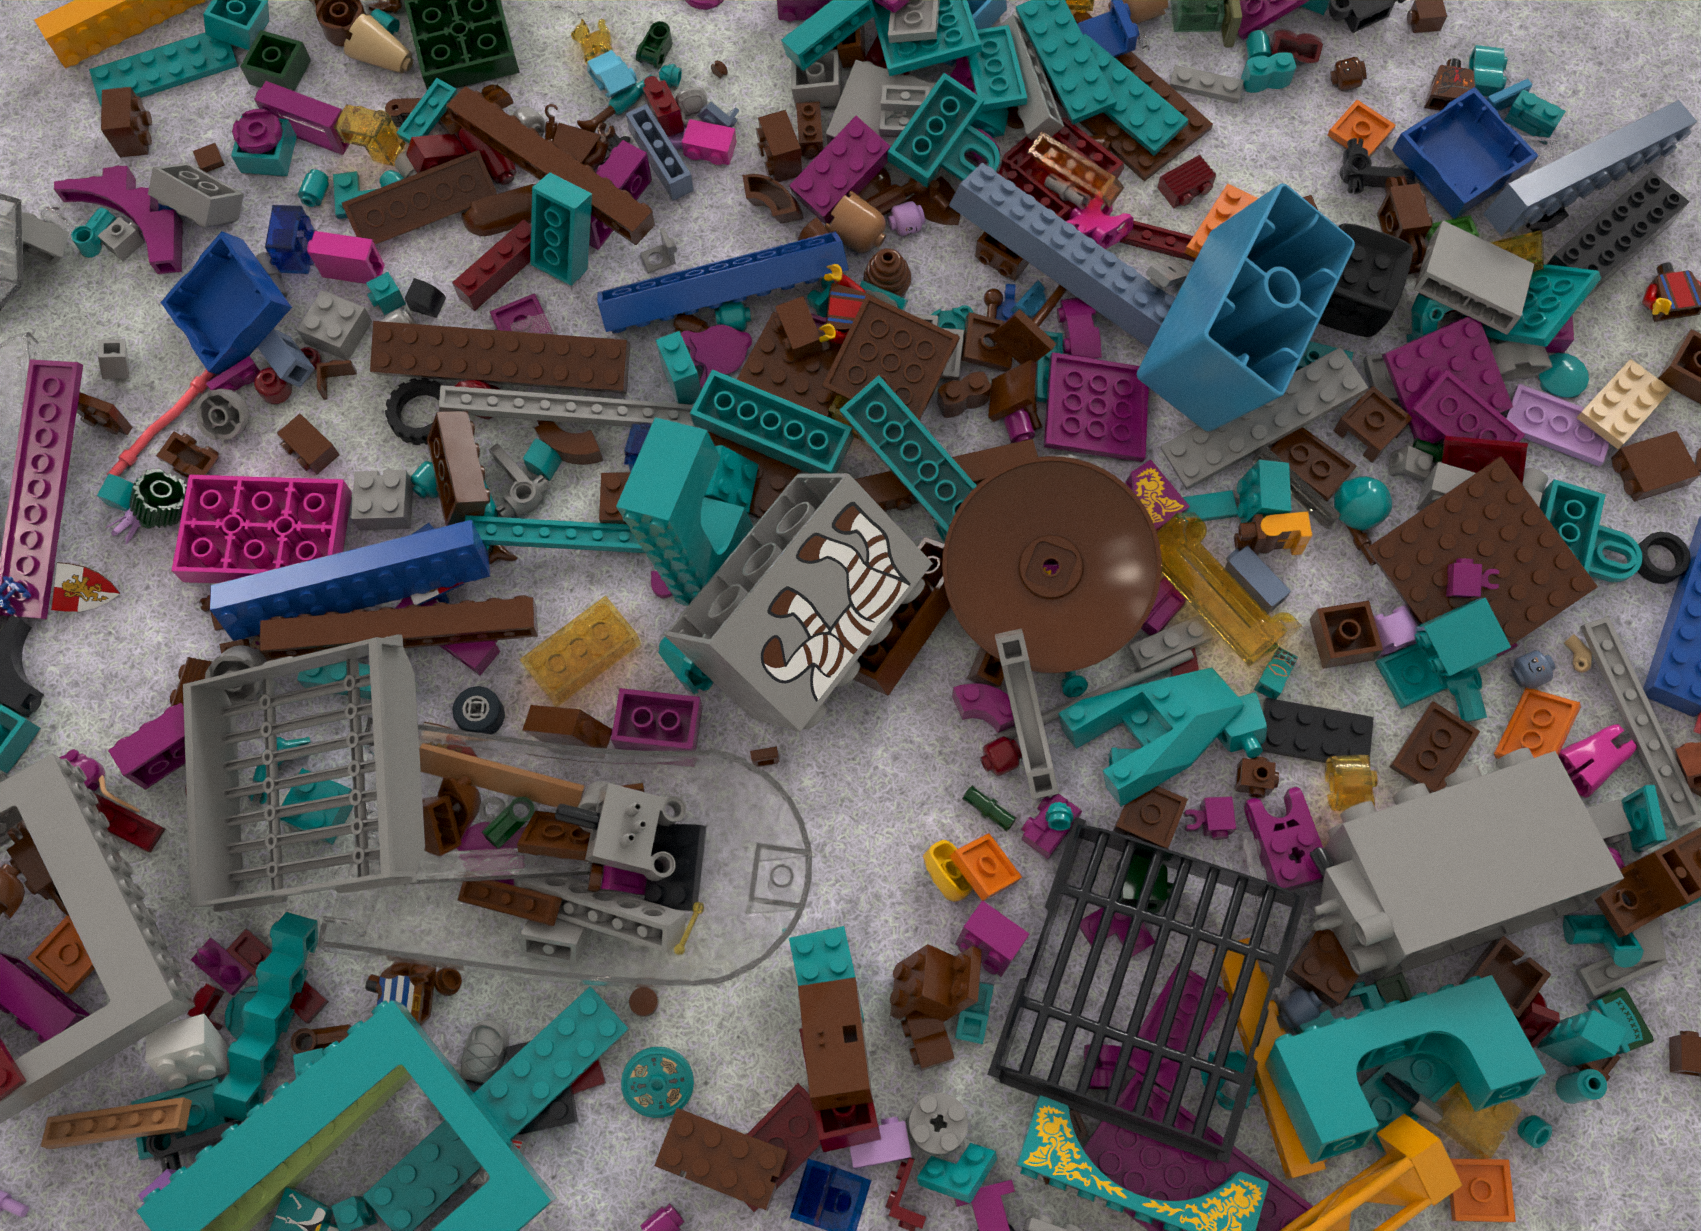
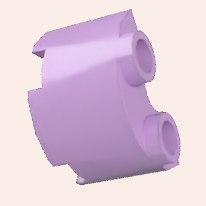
[1374,605,1419,658]

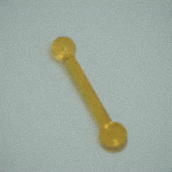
[674,902,704,955]

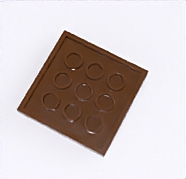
[822,294,960,421]

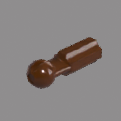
[865,177,930,216]

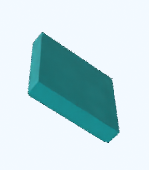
[1375,643,1448,709]
[1621,785,1667,852]

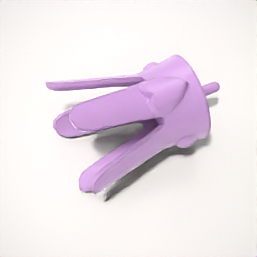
[106,508,141,545]

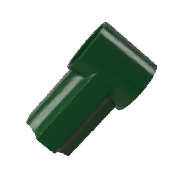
[481,797,535,850]

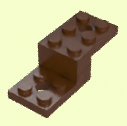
[1595,827,1701,938]

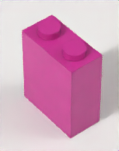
[307,231,385,284]

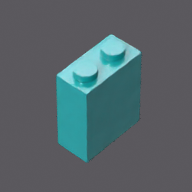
[656,331,701,405]

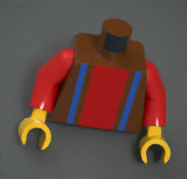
[1642,262,1701,322]
[819,264,870,345]

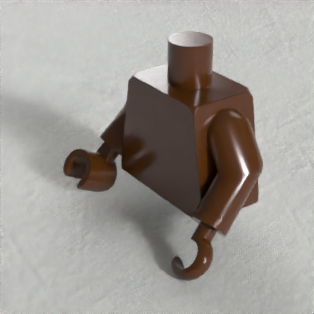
[545,104,615,169]

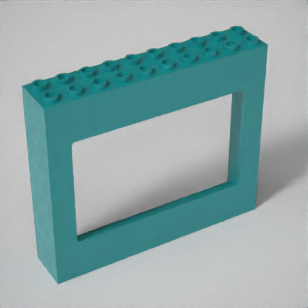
[136,1000,557,1231]

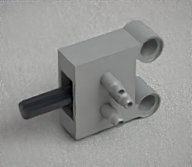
[555,783,686,881]
[1310,847,1394,975]

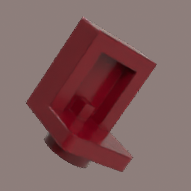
[187,983,225,1030]

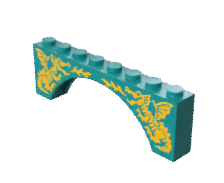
[1015,1095,1269,1231]

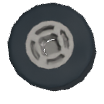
[452,686,505,739]

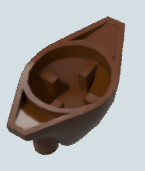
[437,776,481,840]

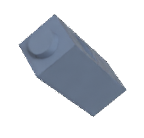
[257,329,315,388]
[1223,545,1291,615]

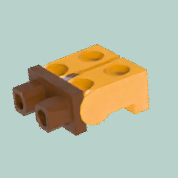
[1234,512,1312,556]

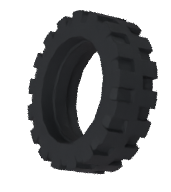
[385,378,441,445]

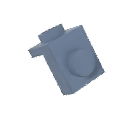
[697,101,739,128]

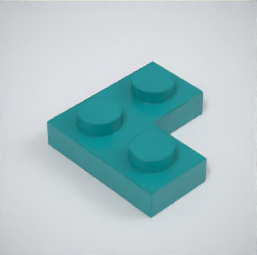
[333,171,376,219]
[917,1143,998,1203]

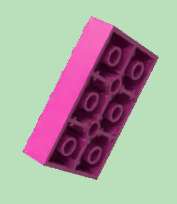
[171,475,352,583]

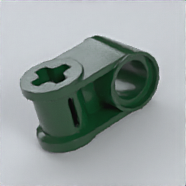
[636,21,673,69]

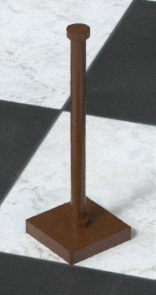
[990,284,1067,365]

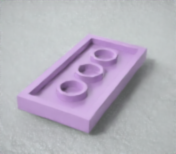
[1505,384,1610,467]

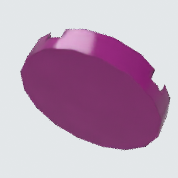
[232,109,283,154]

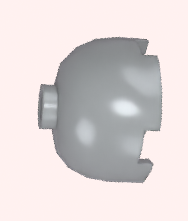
[194,389,249,440]

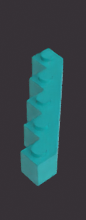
[212,912,318,1122]

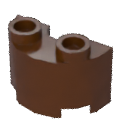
[156,431,219,478]

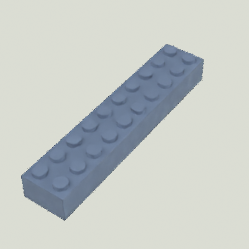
[1483,100,1698,236]
[949,163,1175,348]

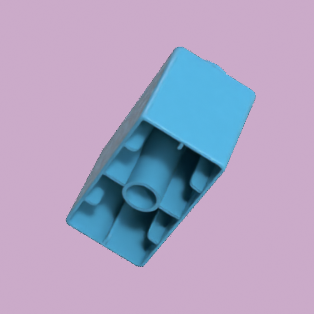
[1137,183,1355,432]

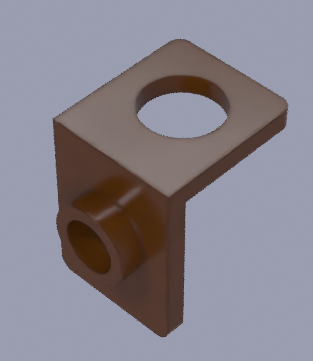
[317,360,357,400]

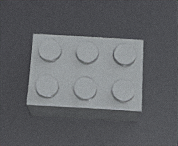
[148,162,244,227]

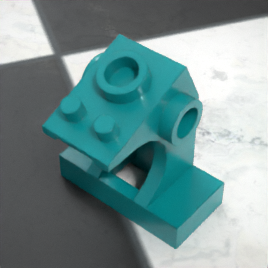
[1406,293,1454,343]

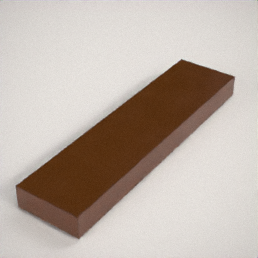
[457,873,562,926]

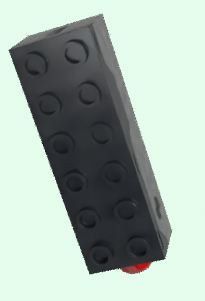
[1547,170,1690,300]

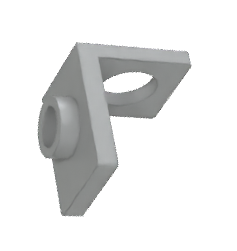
[640,228,677,273]

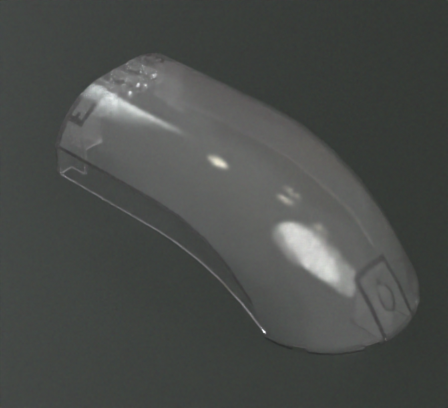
[317,717,812,987]

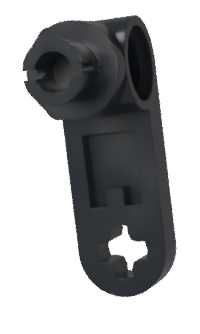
[1339,138,1415,194]
[146,1121,241,1173]

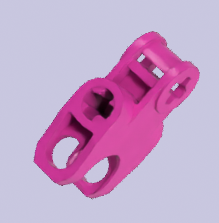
[1066,196,1134,249]

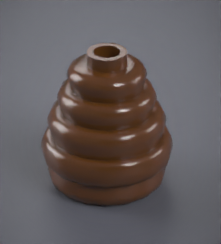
[863,248,912,297]

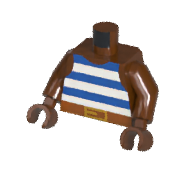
[365,956,436,1026]

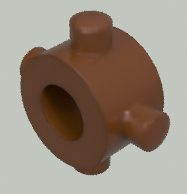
[711,60,728,78]

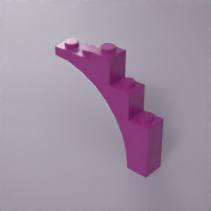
[54,165,183,274]

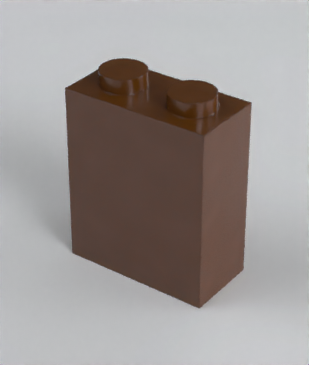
[1611,430,1700,502]
[522,705,612,755]

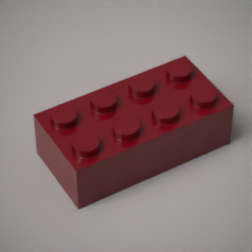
[799,1028,881,1153]

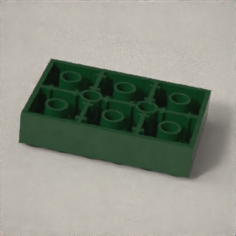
[404,0,520,90]

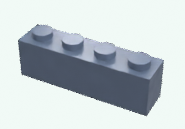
[626,104,694,201]

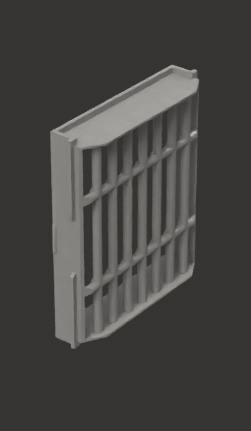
[183,634,425,912]

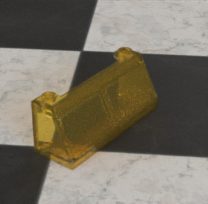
[1157,512,1302,667]

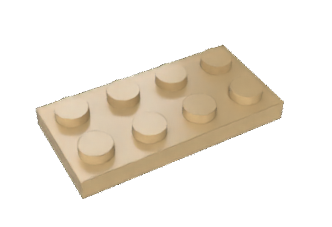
[1576,359,1672,450]

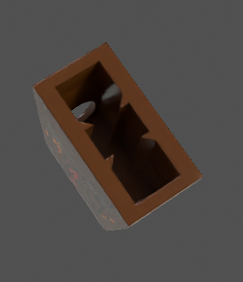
[1424,58,1475,111]

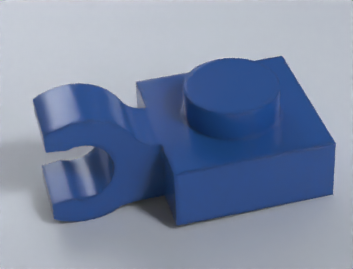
[996,284,1018,321]

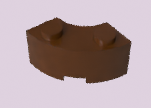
[742,174,804,224]

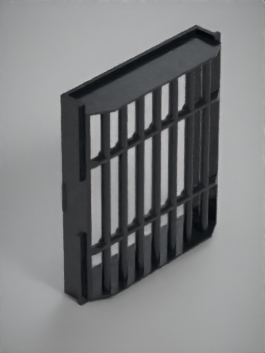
[987,817,1308,1165]

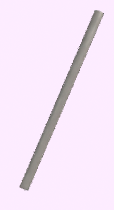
[995,649,1194,739]

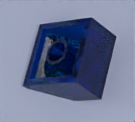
[790,1158,872,1231]

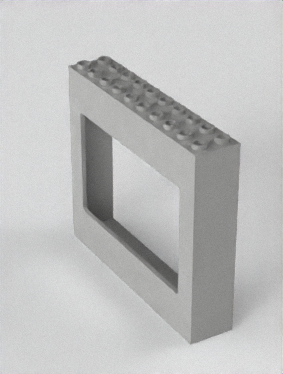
[0,753,195,1124]

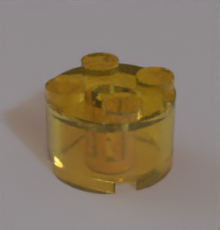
[1325,755,1378,811]

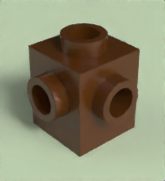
[1235,757,1279,798]

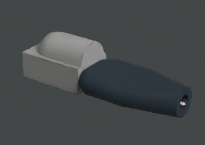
[1381,1072,1443,1125]

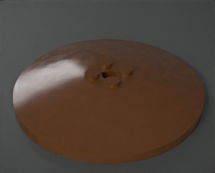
[942,456,1162,673]

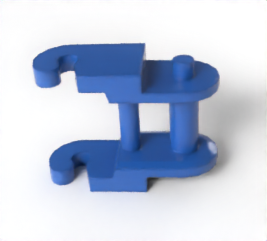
[0,576,31,615]

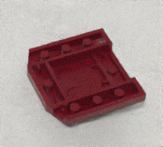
[997,117,1124,221]

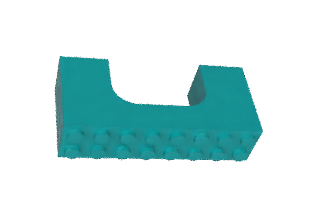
[616,417,754,606]
[1265,975,1546,1164]

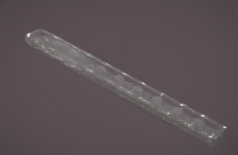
[326,848,604,885]

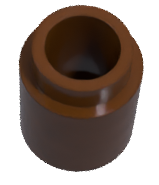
[673,313,710,334]

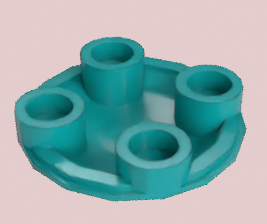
[1539,353,1589,398]

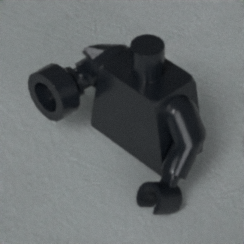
[1328,0,1405,33]

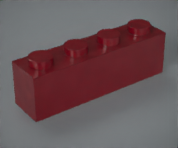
[452,219,531,311]

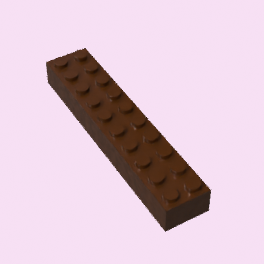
[370,321,630,393]

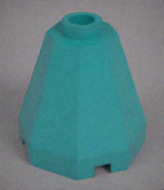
[658,637,714,694]

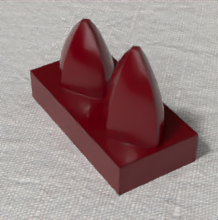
[1517,992,1560,1048]

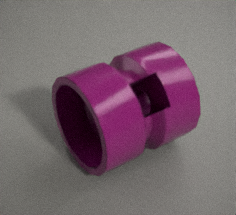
[1084,1044,1122,1090]

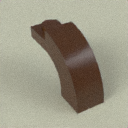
[534,420,603,465]

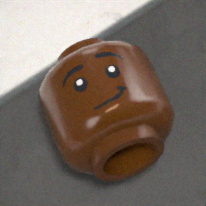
[1330,57,1367,91]

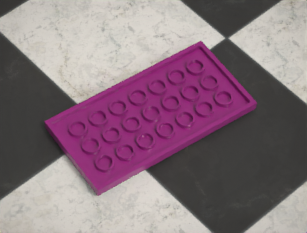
[1083,1072,1315,1231]

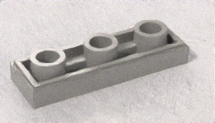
[1146,259,1189,289]

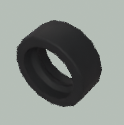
[1637,531,1690,584]

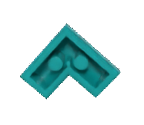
[1563,915,1644,968]

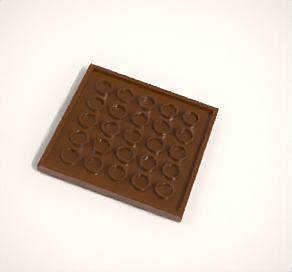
[1365,457,1598,655]

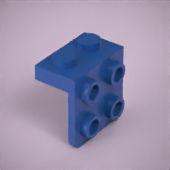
[1077,0,1139,58]

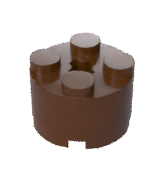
[315,0,366,47]

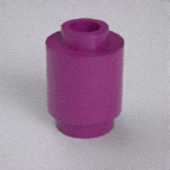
[1004,408,1035,444]
[640,1203,685,1231]

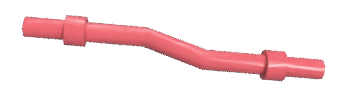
[107,369,215,477]

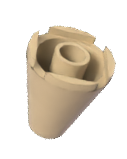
[344,14,414,73]

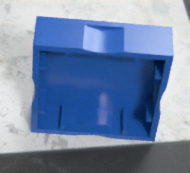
[1392,87,1539,219]
[161,231,292,375]

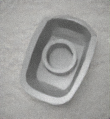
[461,1020,509,1085]

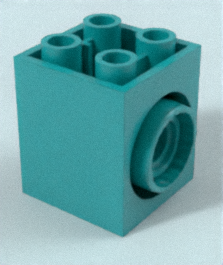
[1414,598,1511,676]

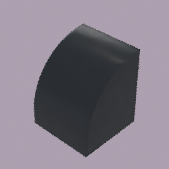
[404,278,446,318]

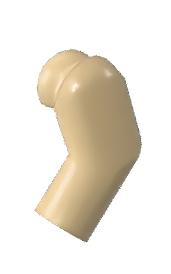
[1564,634,1592,673]

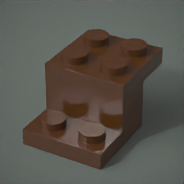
[890,944,982,1022]

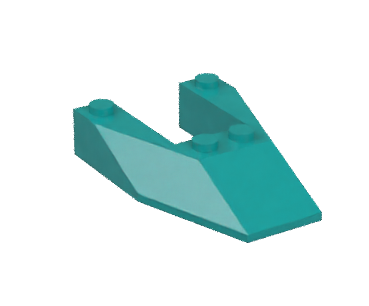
[1058,667,1244,807]

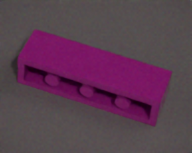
[395,597,501,676]

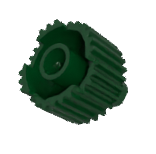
[129,468,187,529]

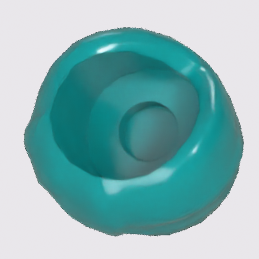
[1334,476,1392,531]

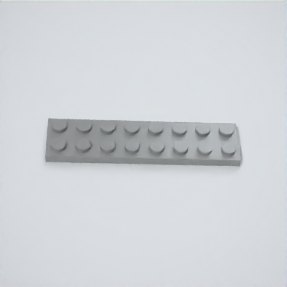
[1161,347,1368,490]

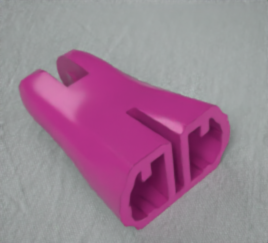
[1558,724,1637,798]

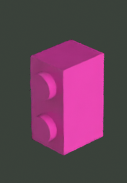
[682,119,737,165]

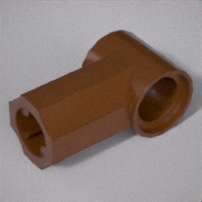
[290,1024,351,1054]

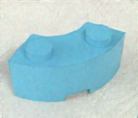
[587,50,637,98]

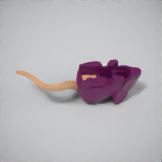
[59,749,140,812]

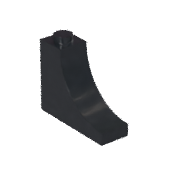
[0,615,44,717]

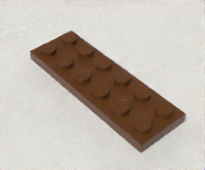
[341,150,497,245]

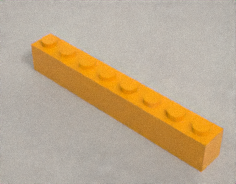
[1212,937,1327,1179]

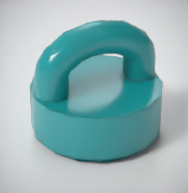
[1517,1115,1552,1148]

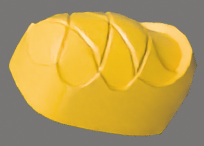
[922,840,973,902]

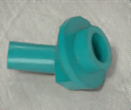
[1061,671,1088,697]

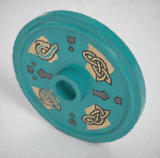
[621,1047,694,1118]

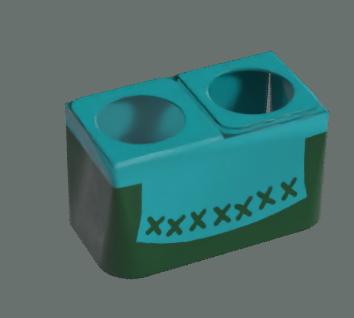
[1586,987,1654,1055]

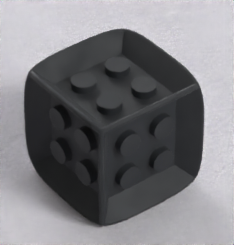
[1319,223,1413,337]

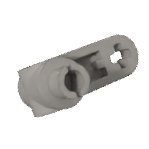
[489,444,551,518]

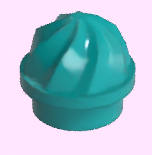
[659,64,682,88]
[1045,802,1074,831]

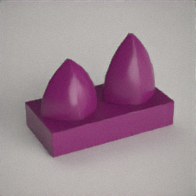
[191,938,252,996]

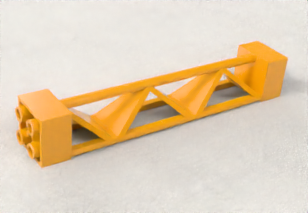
[1279,1114,1462,1231]

